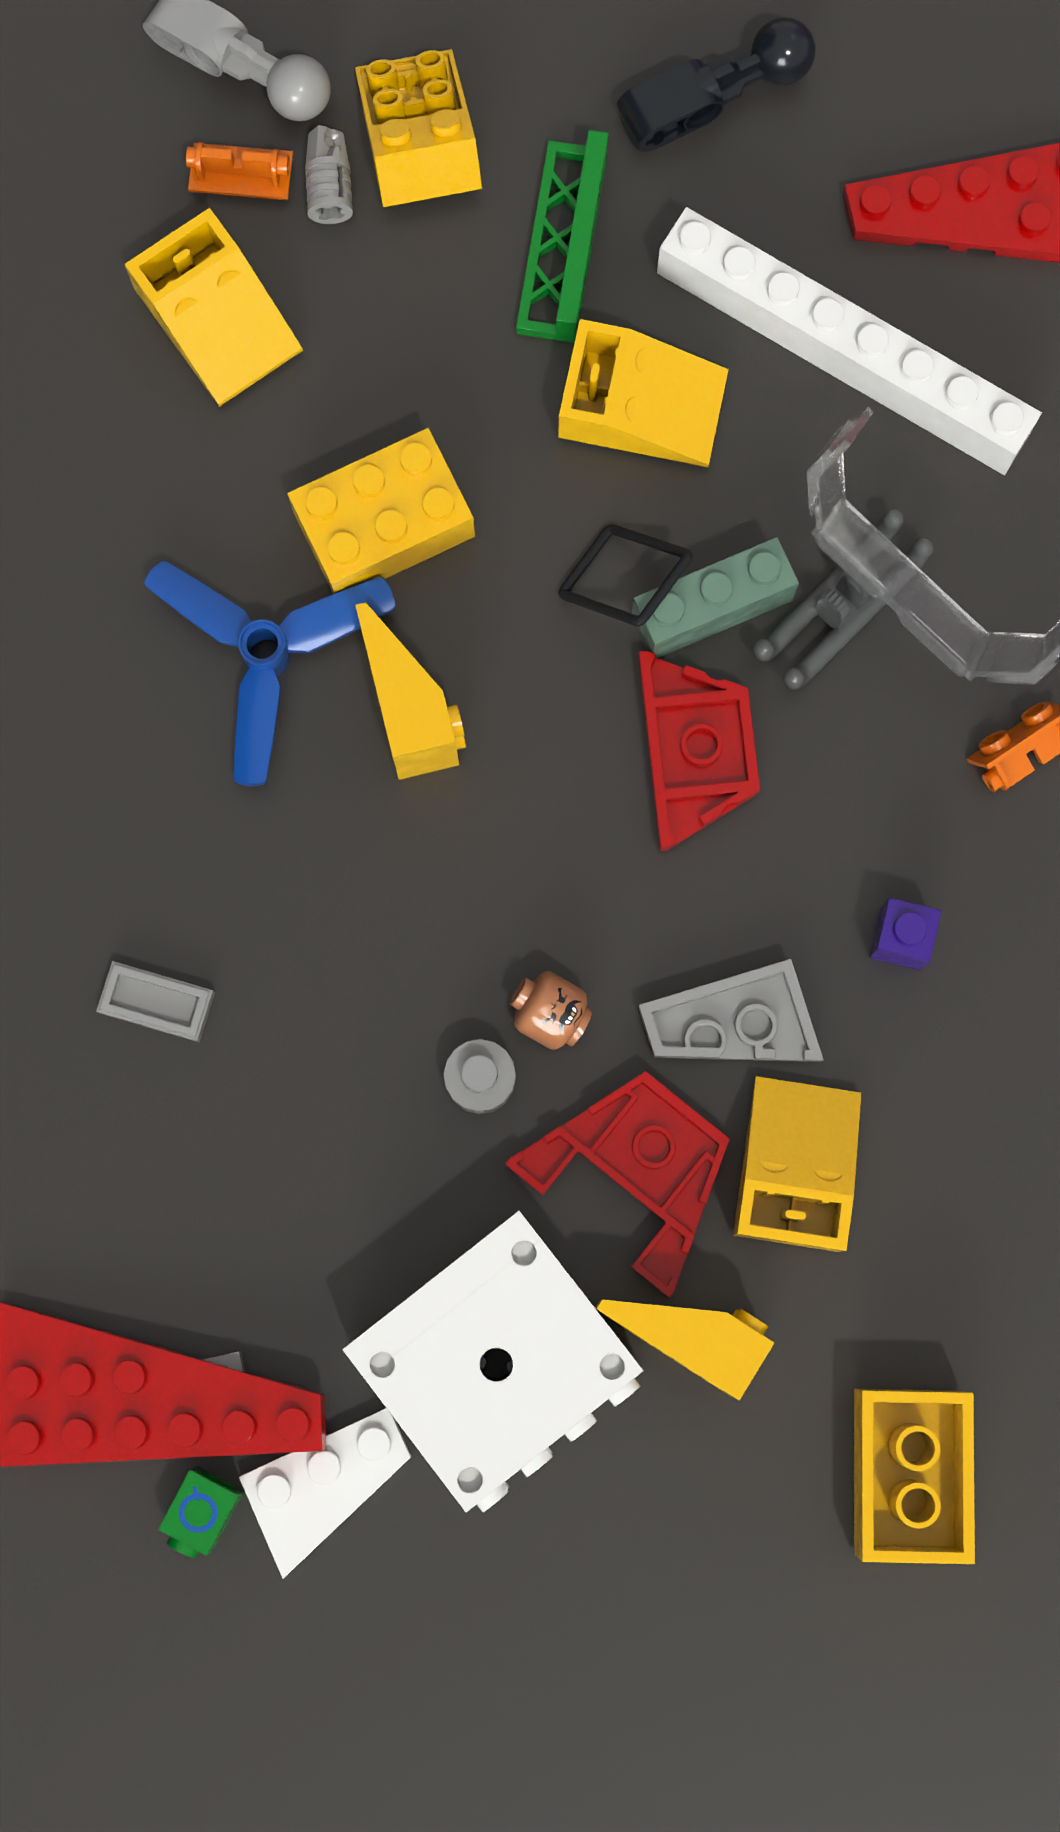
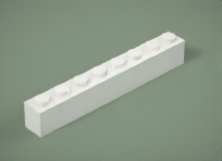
[657,207,1042,476]

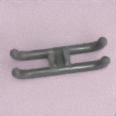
[753,509,934,690]

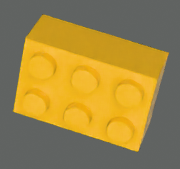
[287,428,475,594]
[854,1388,975,1564]

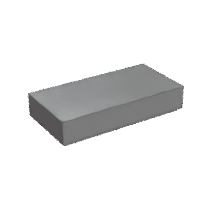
[96,961,215,1043]

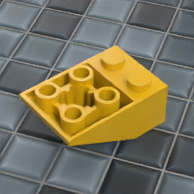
[355,49,482,207]
[124,208,303,407]
[558,319,729,467]
[733,1076,861,1252]

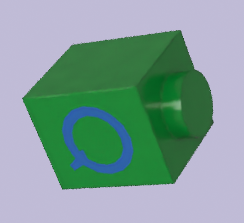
[158,1466,245,1558]

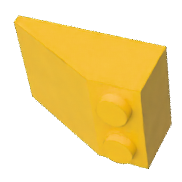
[356,602,466,780]
[595,1299,774,1401]

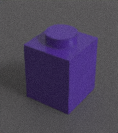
[869,898,942,970]

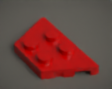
[638,651,760,851]

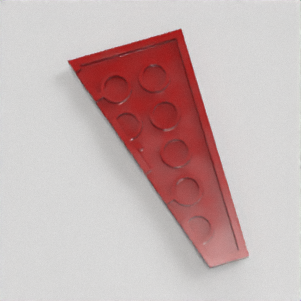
[843,143,1060,263]
[0,1302,327,1467]

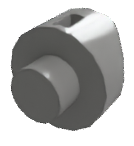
[444,1039,516,1114]

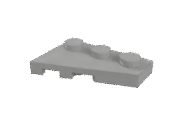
[638,959,824,1062]

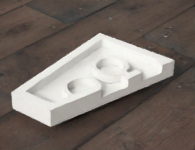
[239,1408,412,1579]

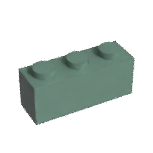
[632,537,799,658]

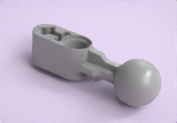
[142,0,331,122]

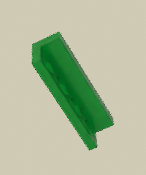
[516,130,609,343]

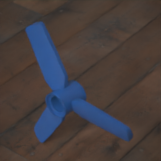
[144,561,396,787]

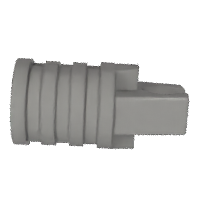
[305,125,353,224]

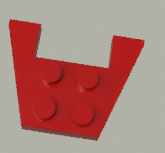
[505,1071,730,1298]

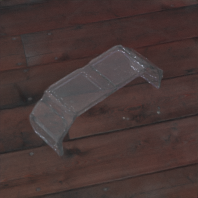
[807,407,1060,685]

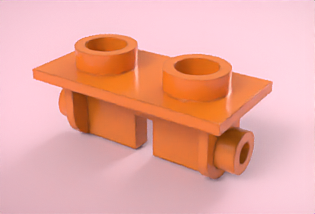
[186,142,293,200]
[966,701,1060,792]

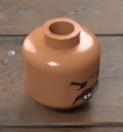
[510,971,592,1050]

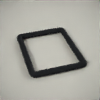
[558,524,693,627]

